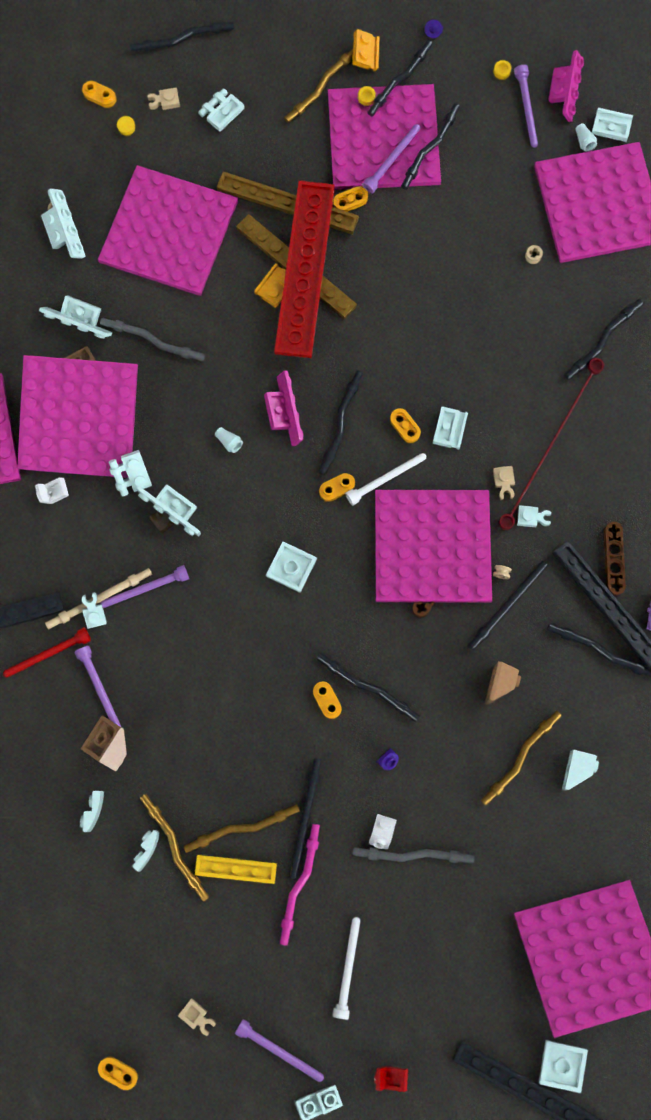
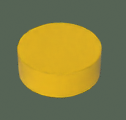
[493,60,512,79]
[358,86,376,106]
[117,116,135,136]

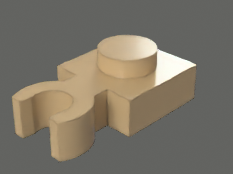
[147,87,180,110]
[493,466,515,500]
[178,998,216,1036]

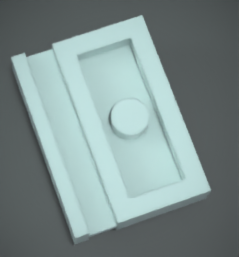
[592,108,633,142]
[433,407,468,450]

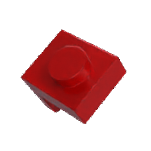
[374,1066,408,1092]

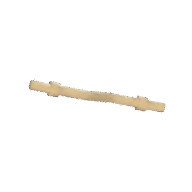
[45,568,152,630]

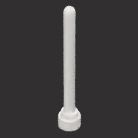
[345,453,426,506]
[332,917,360,1020]

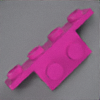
[549,50,584,122]
[264,370,303,446]

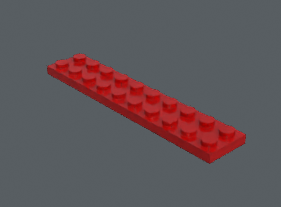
[274,181,335,358]

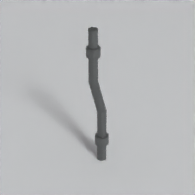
[100,318,205,361]
[353,847,474,864]

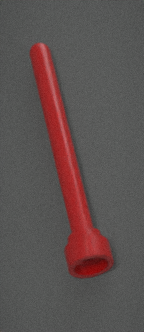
[3,627,91,677]

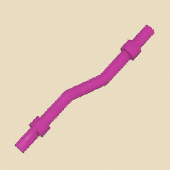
[280,824,320,946]

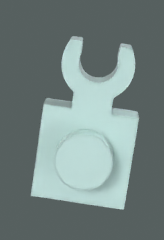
[517,505,551,527]
[82,592,107,629]

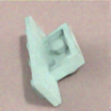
[41,189,85,258]
[39,296,112,339]
[137,484,201,537]

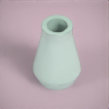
[575,124,597,152]
[215,427,243,453]

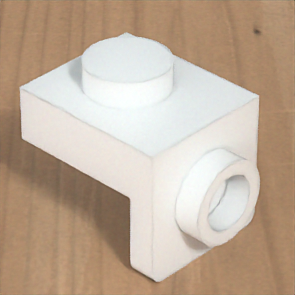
[35,477,69,504]
[369,814,396,850]

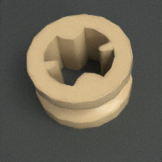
[525,245,543,264]
[493,565,512,579]

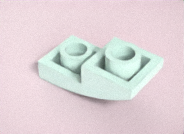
[80,791,104,832]
[132,830,159,872]
[294,1085,343,1120]

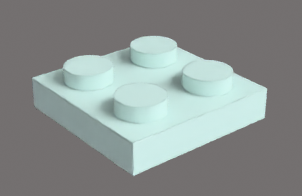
[266,542,317,593]
[539,1040,588,1093]

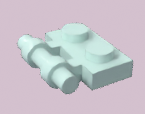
[198,88,245,132]
[109,450,152,496]

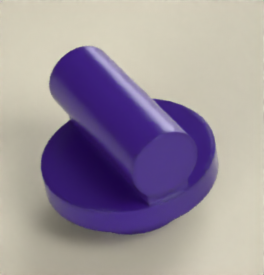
[425,19,444,38]
[376,748,399,770]

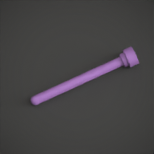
[514,65,538,147]
[362,124,420,194]
[100,565,189,608]
[75,646,121,727]
[235,1019,324,1082]

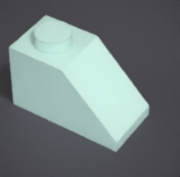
[562,750,599,790]

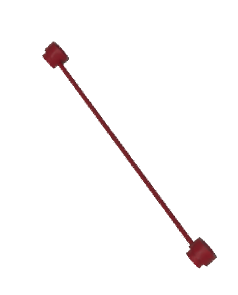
[499,358,604,530]

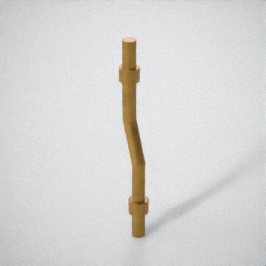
[284,49,353,123]
[480,711,562,806]
[140,794,209,902]
[184,804,300,853]

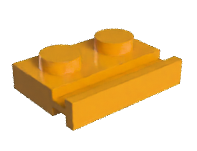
[353,29,379,72]
[254,263,286,308]

